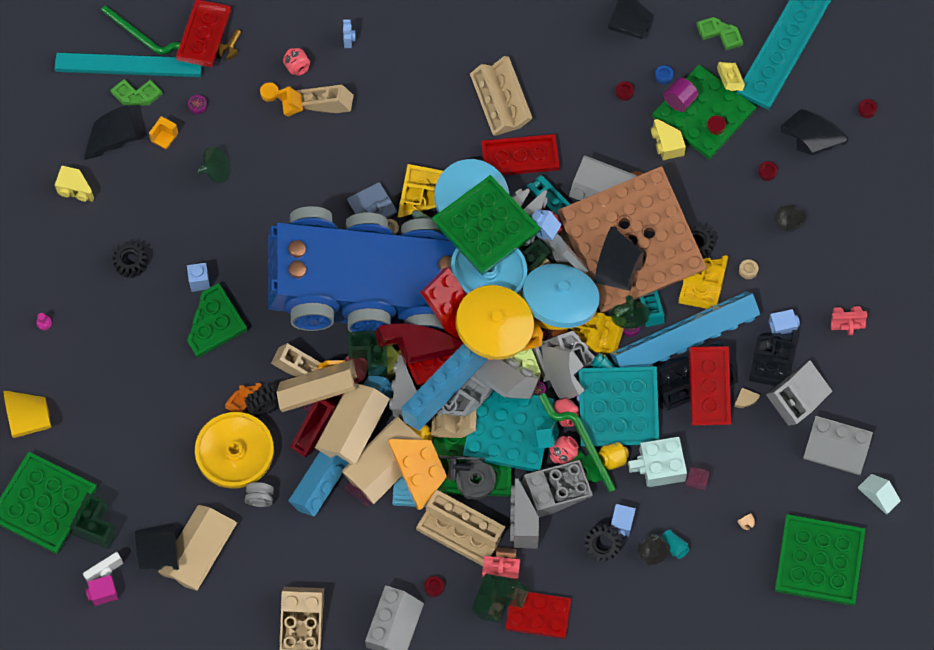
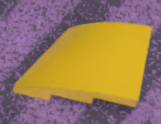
[397,164,443,217]
[679,255,728,309]
[570,312,626,356]
[3,391,52,438]

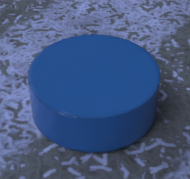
[655,65,674,84]

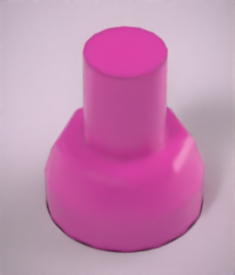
[36,313,52,330]

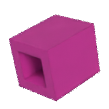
[86,575,118,606]

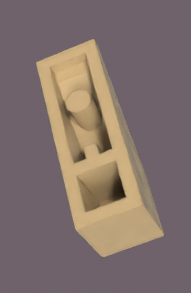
[296,85,354,113]
[271,343,320,377]

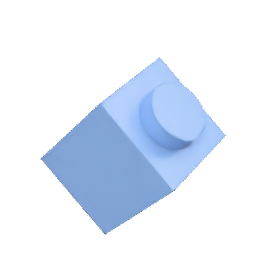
[531,210,561,240]
[187,263,210,292]
[768,309,800,335]
[611,504,635,537]

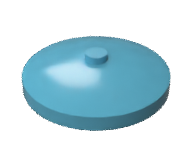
[434,159,509,213]
[450,248,527,294]
[522,264,599,328]

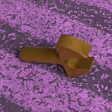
[219,29,242,61]

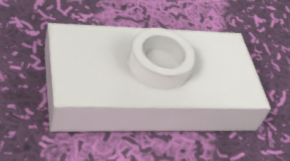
[83,552,123,583]

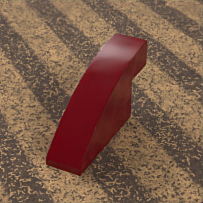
[375,324,463,365]
[290,393,344,457]

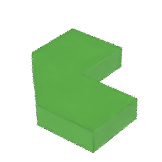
[696,17,743,50]
[110,79,163,106]

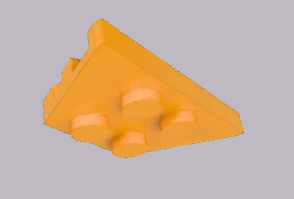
[387,439,447,510]

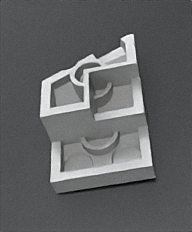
[542,233,588,273]
[532,331,595,382]
[541,343,585,400]
[436,376,493,417]

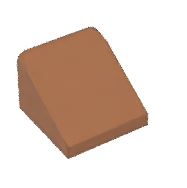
[496,547,517,559]

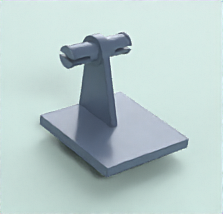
[347,182,398,219]

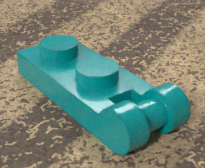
[526,175,571,222]

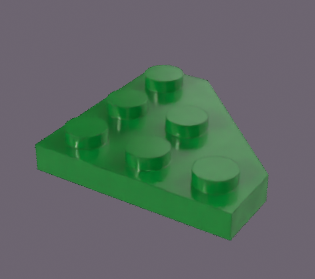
[187,283,248,358]

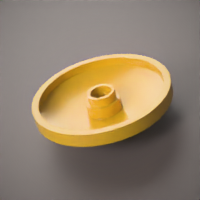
[456,285,534,360]
[195,412,274,488]

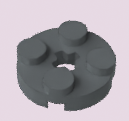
[456,460,496,500]

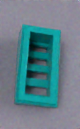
[639,291,664,327]
[536,417,559,448]

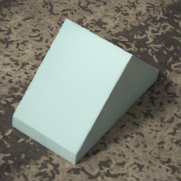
[858,474,901,515]

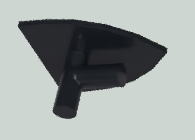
[439,455,485,480]

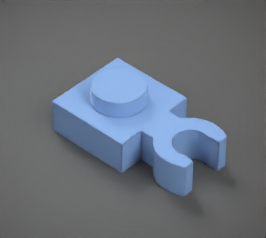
[343,20,355,48]

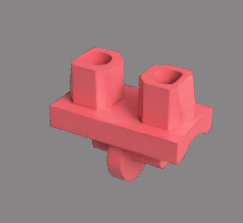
[830,306,867,335]
[482,556,520,580]

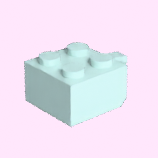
[628,437,687,487]

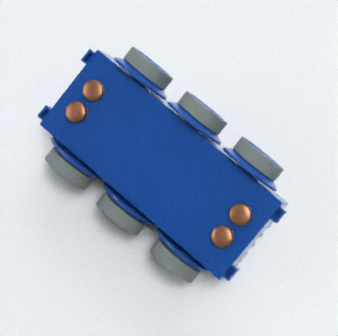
[268,206,456,336]

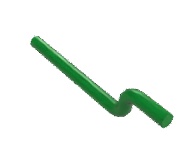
[101,5,181,55]
[538,393,616,493]

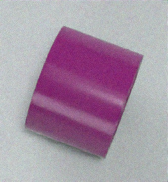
[663,77,698,112]

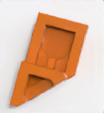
[225,383,262,413]

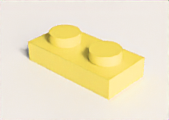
[717,62,745,91]

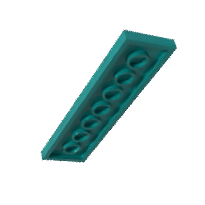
[737,0,832,110]

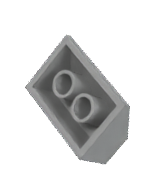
[569,156,637,200]
[473,358,539,399]
[803,416,873,475]
[365,585,424,650]

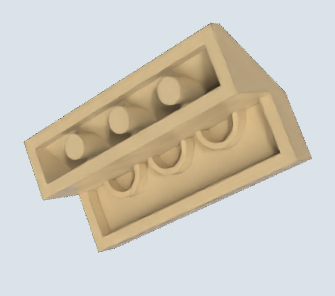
[470,56,533,136]
[277,359,357,412]
[431,375,477,438]
[315,383,390,465]
[342,416,422,504]
[416,490,505,566]
[158,505,237,591]

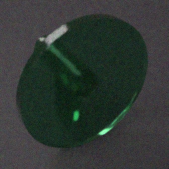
[198,146,230,183]
[611,295,649,329]

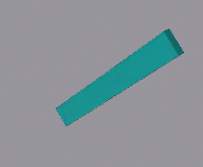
[55,53,202,77]

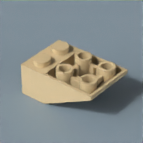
[280,587,324,650]

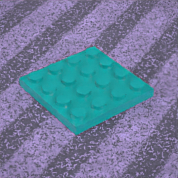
[578,367,659,447]
[463,390,554,472]

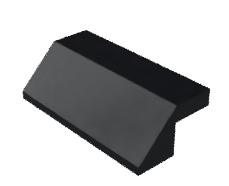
[656,341,738,410]

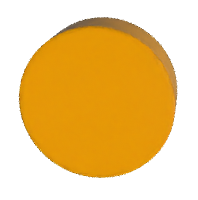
[260,82,278,102]

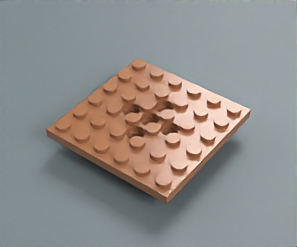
[557,166,707,313]

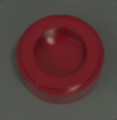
[615,82,634,101]
[858,99,877,118]
[707,115,726,135]
[758,161,778,181]
[424,576,444,597]

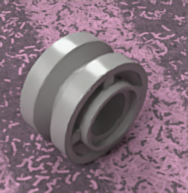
[245,483,274,507]

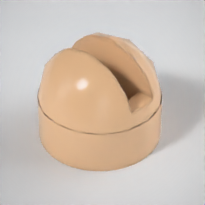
[737,513,755,530]

